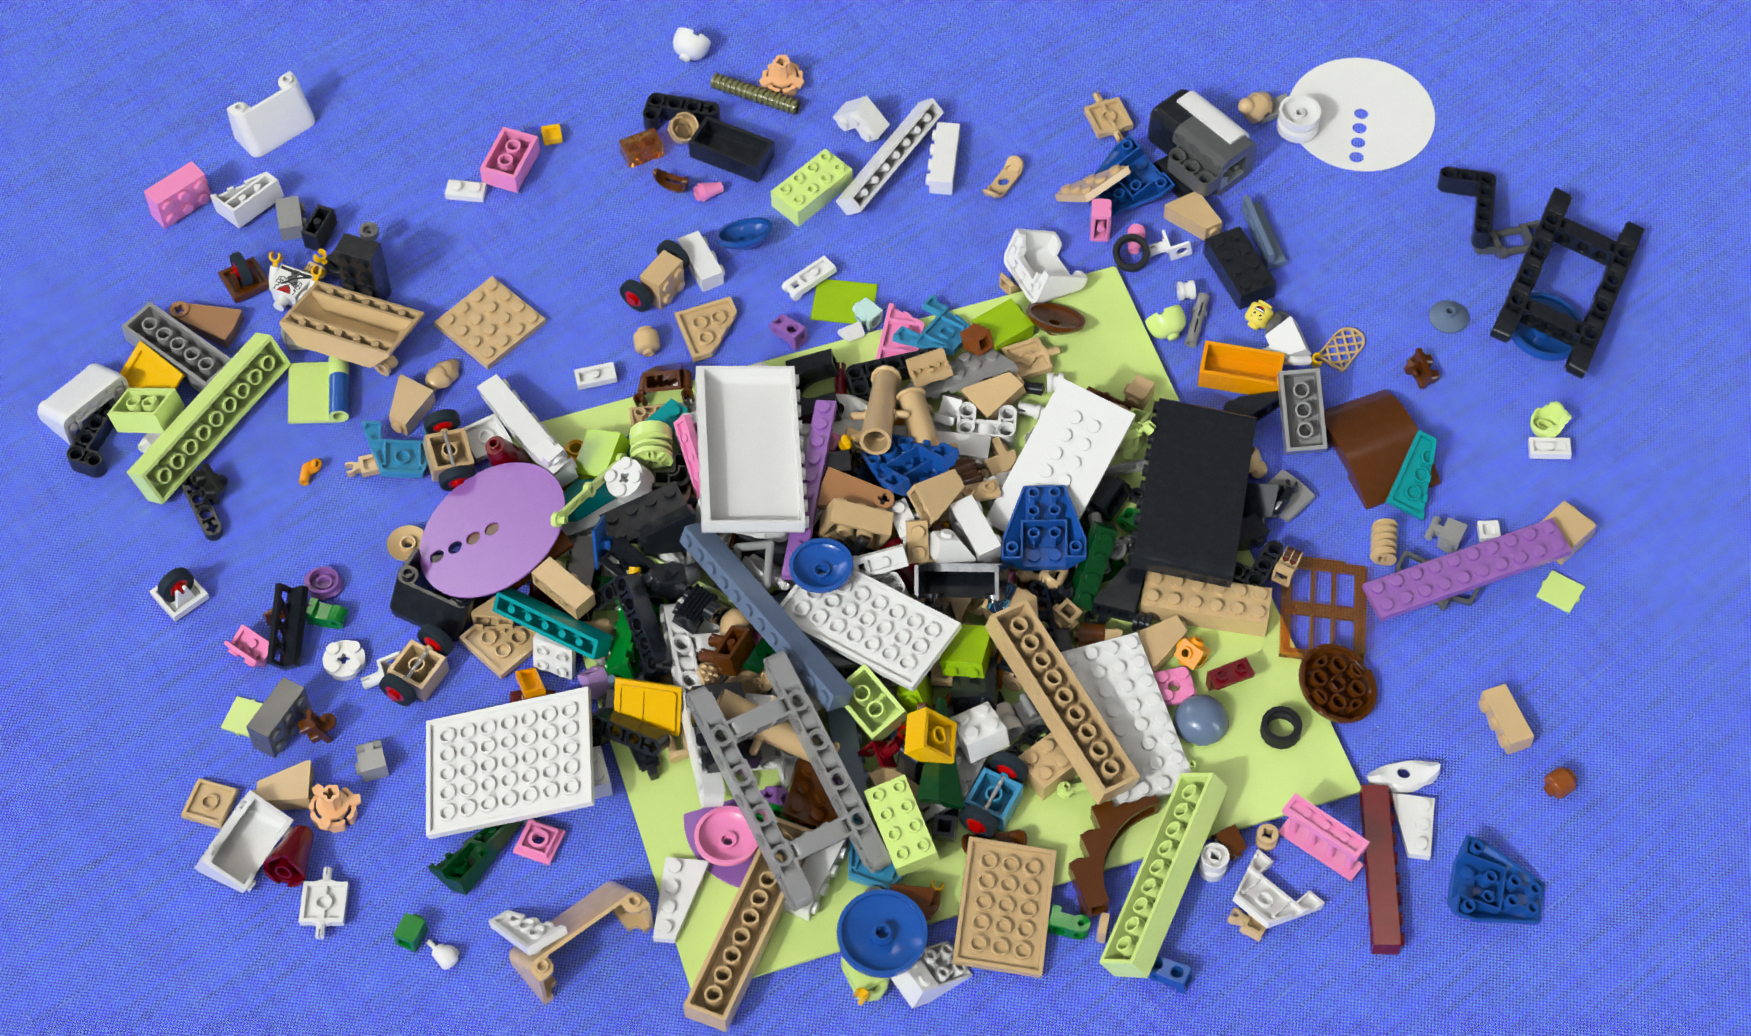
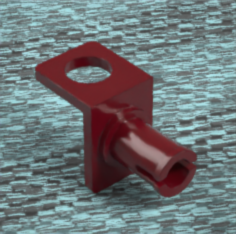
[857,736,904,769]

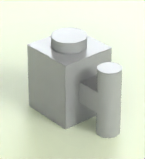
[1424,516,1468,553]
[1013,693,1044,735]
[354,739,389,782]

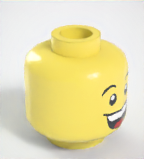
[1244,300,1274,331]

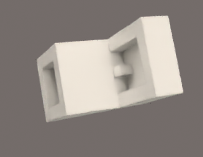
[933,393,966,426]

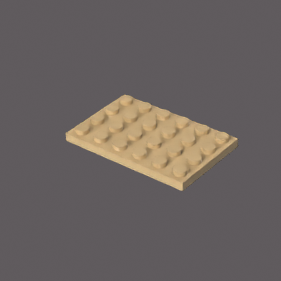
[952,836,1057,978]

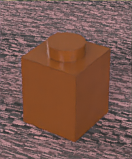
[960,323,994,356]

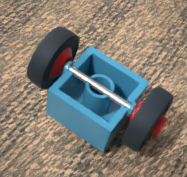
[959,751,1029,838]

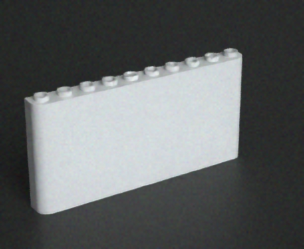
[695,366,809,533]

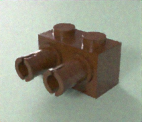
[698,625,756,677]

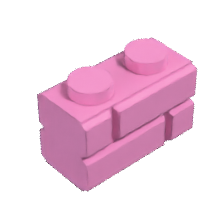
[1090,198,1111,242]

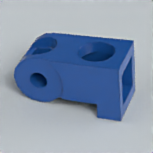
[1148,956,1193,995]

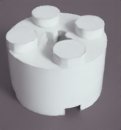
[605,457,654,503]

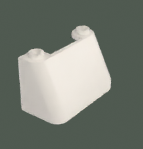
[226,71,315,157]
[1004,228,1088,303]
[37,363,129,445]
[194,790,293,893]

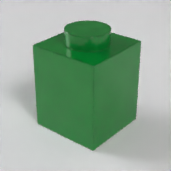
[393,913,428,953]

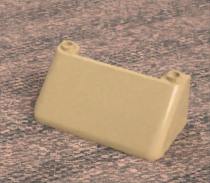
[509,881,654,1005]

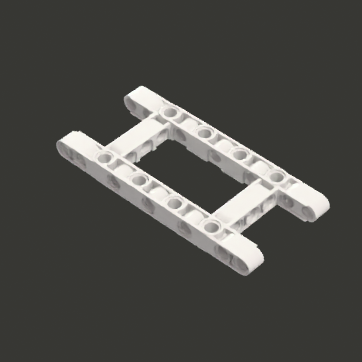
[659,603,799,808]

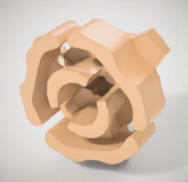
[759,55,805,98]
[309,784,361,833]

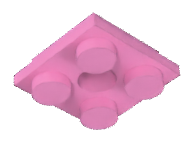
[1153,666,1197,707]
[513,819,566,866]

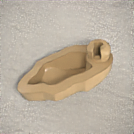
[425,359,459,392]

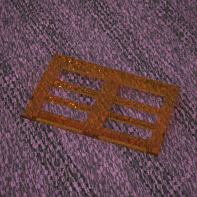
[1279,557,1367,664]

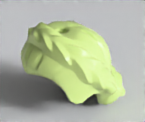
[1530,401,1572,438]

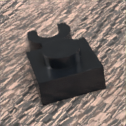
[1049,585,1074,607]

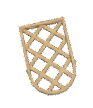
[1318,327,1365,373]

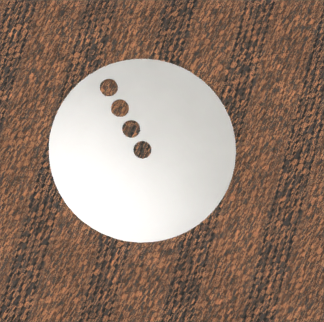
[1290,58,1435,172]

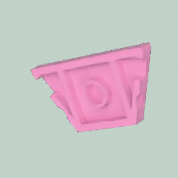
[876,303,925,359]

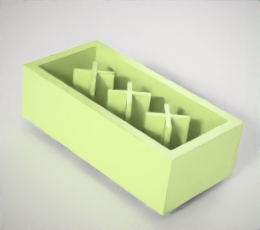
[771,149,853,227]
[864,774,940,877]

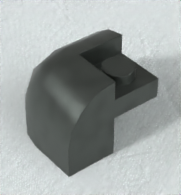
[651,452,691,493]

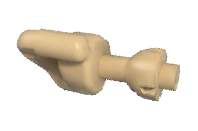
[1016,569,1069,590]

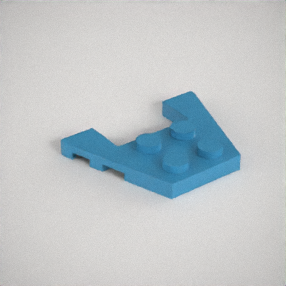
[892,294,970,356]
[362,421,428,478]
[848,817,907,890]

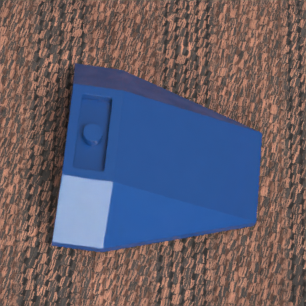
[1087,135,1175,217]
[1002,485,1087,571]
[1447,835,1545,925]

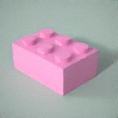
[480,127,540,193]
[144,161,211,229]

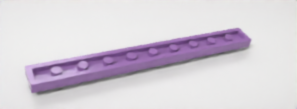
[781,400,837,580]

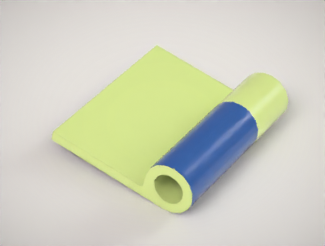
[288,356,349,424]

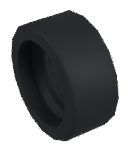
[1112,233,1150,272]
[1260,706,1303,749]

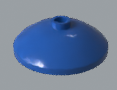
[715,218,773,251]
[789,538,853,593]

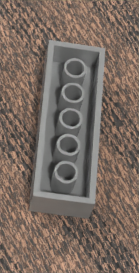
[121,302,231,393]

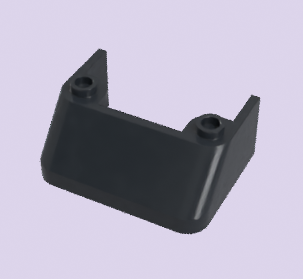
[390,547,491,642]
[914,562,1009,603]

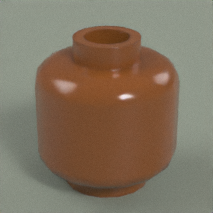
[1543,767,1577,799]

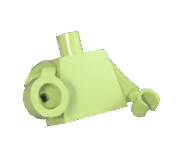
[1119,407,1156,459]

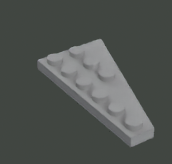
[896,348,1018,409]

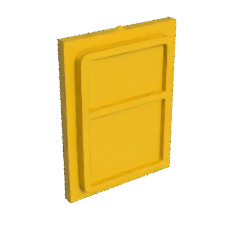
[120,341,185,389]
[614,677,683,736]

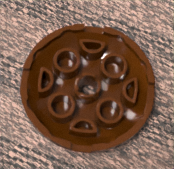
[1298,644,1377,724]

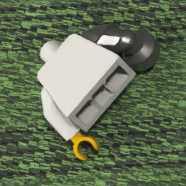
[1262,311,1323,368]

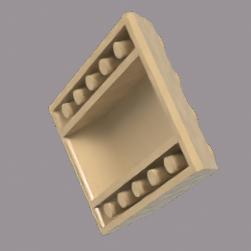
[279,280,424,368]

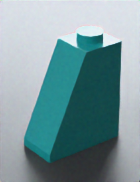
[564,479,616,522]

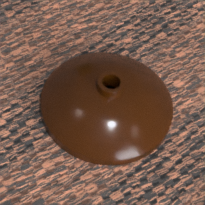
[1026,302,1085,336]

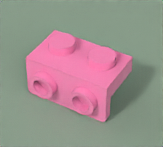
[224,624,269,668]

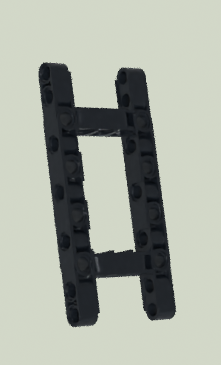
[1490,187,1645,379]

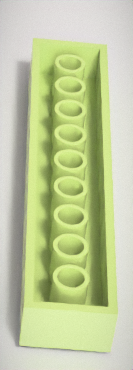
[126,332,291,504]
[1099,773,1228,978]

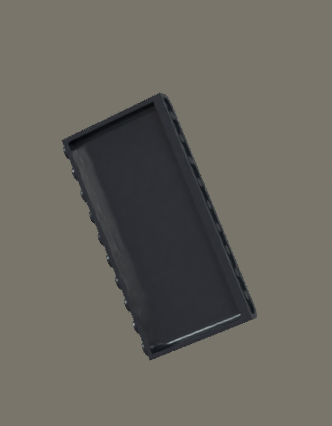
[1128,398,1256,588]

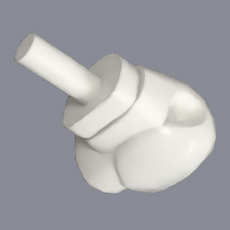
[427,939,459,970]

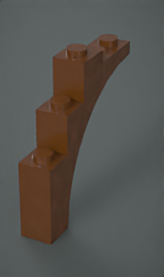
[1068,795,1159,918]

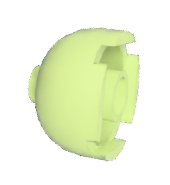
[1145,305,1186,341]

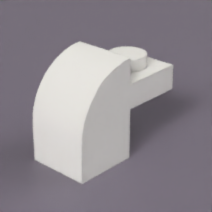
[530,437,569,475]

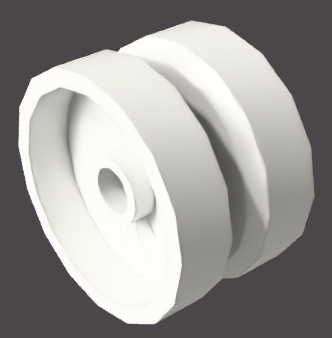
[1277,94,1321,143]

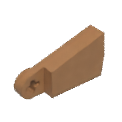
[169,301,244,348]
[818,467,895,511]

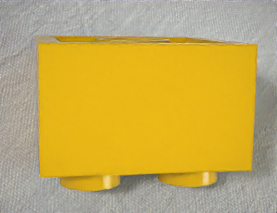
[904,707,957,764]

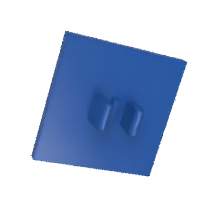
[592,515,613,570]

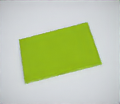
[810,279,878,325]

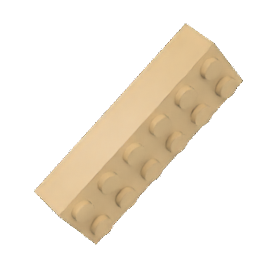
[1140,571,1272,637]

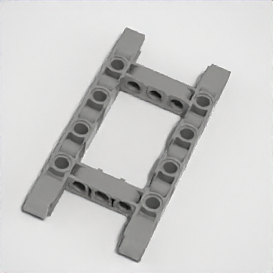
[685,651,891,912]

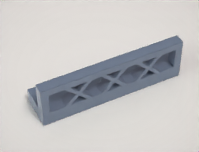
[1241,195,1286,269]

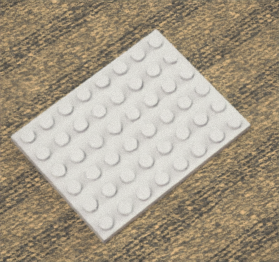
[426,687,595,839]

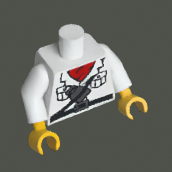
[269,251,326,311]

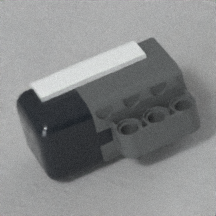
[1148,89,1257,197]

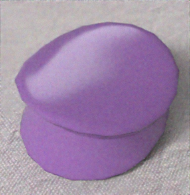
[304,566,343,600]

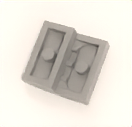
[1267,469,1315,523]

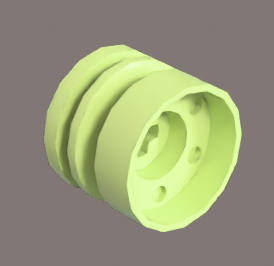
[629,420,673,471]

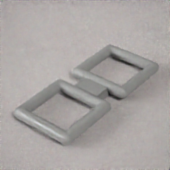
[685,540,774,592]

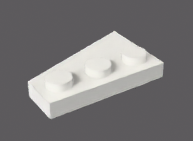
[1392,793,1435,860]

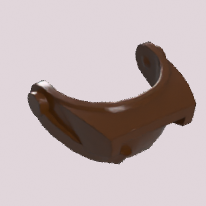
[652,168,689,193]

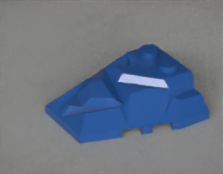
[861,434,959,497]

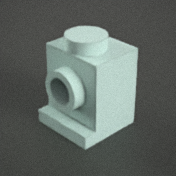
[852,297,883,333]

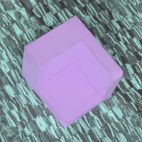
[577,665,610,699]

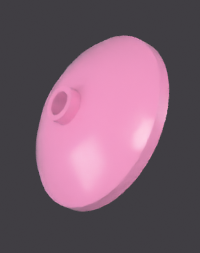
[694,806,759,866]

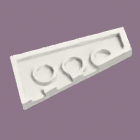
[653,857,710,943]
[489,910,568,956]

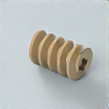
[1370,518,1398,566]

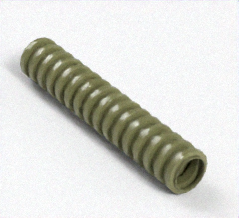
[711,72,800,115]

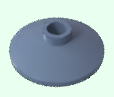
[1429,300,1469,334]

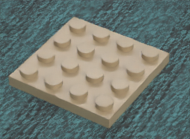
[434,276,546,370]

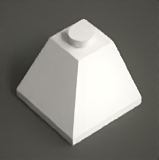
[928,529,976,563]

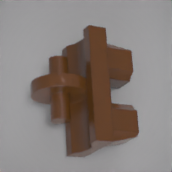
[1404,348,1440,389]
[298,709,337,744]

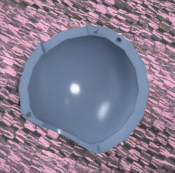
[1173,694,1229,746]

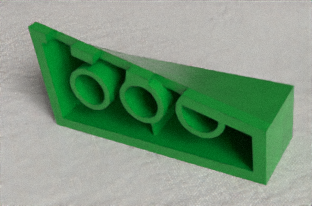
[605,601,653,679]

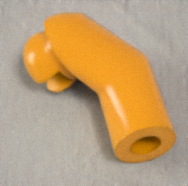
[299,458,322,486]

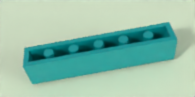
[492,588,613,660]

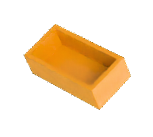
[1197,340,1285,395]

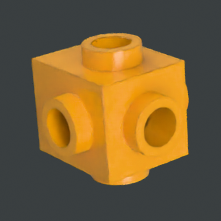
[1174,636,1212,670]

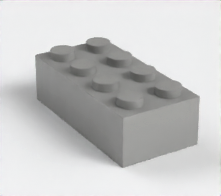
[1277,368,1328,455]

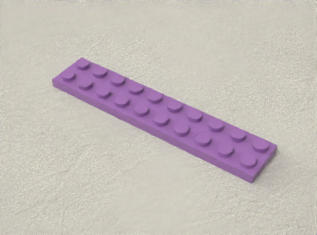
[1362,518,1572,622]

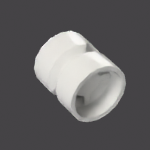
[994,702,1024,742]
[1198,843,1229,882]

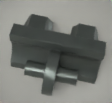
[191,463,228,504]

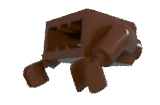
[633,363,695,407]

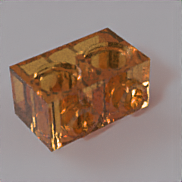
[619,128,664,168]

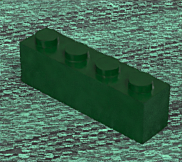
[1070,520,1118,611]

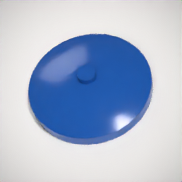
[1511,292,1582,361]
[837,889,928,978]

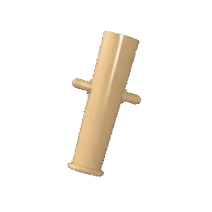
[850,365,910,455]
[896,386,958,471]
[716,688,840,762]

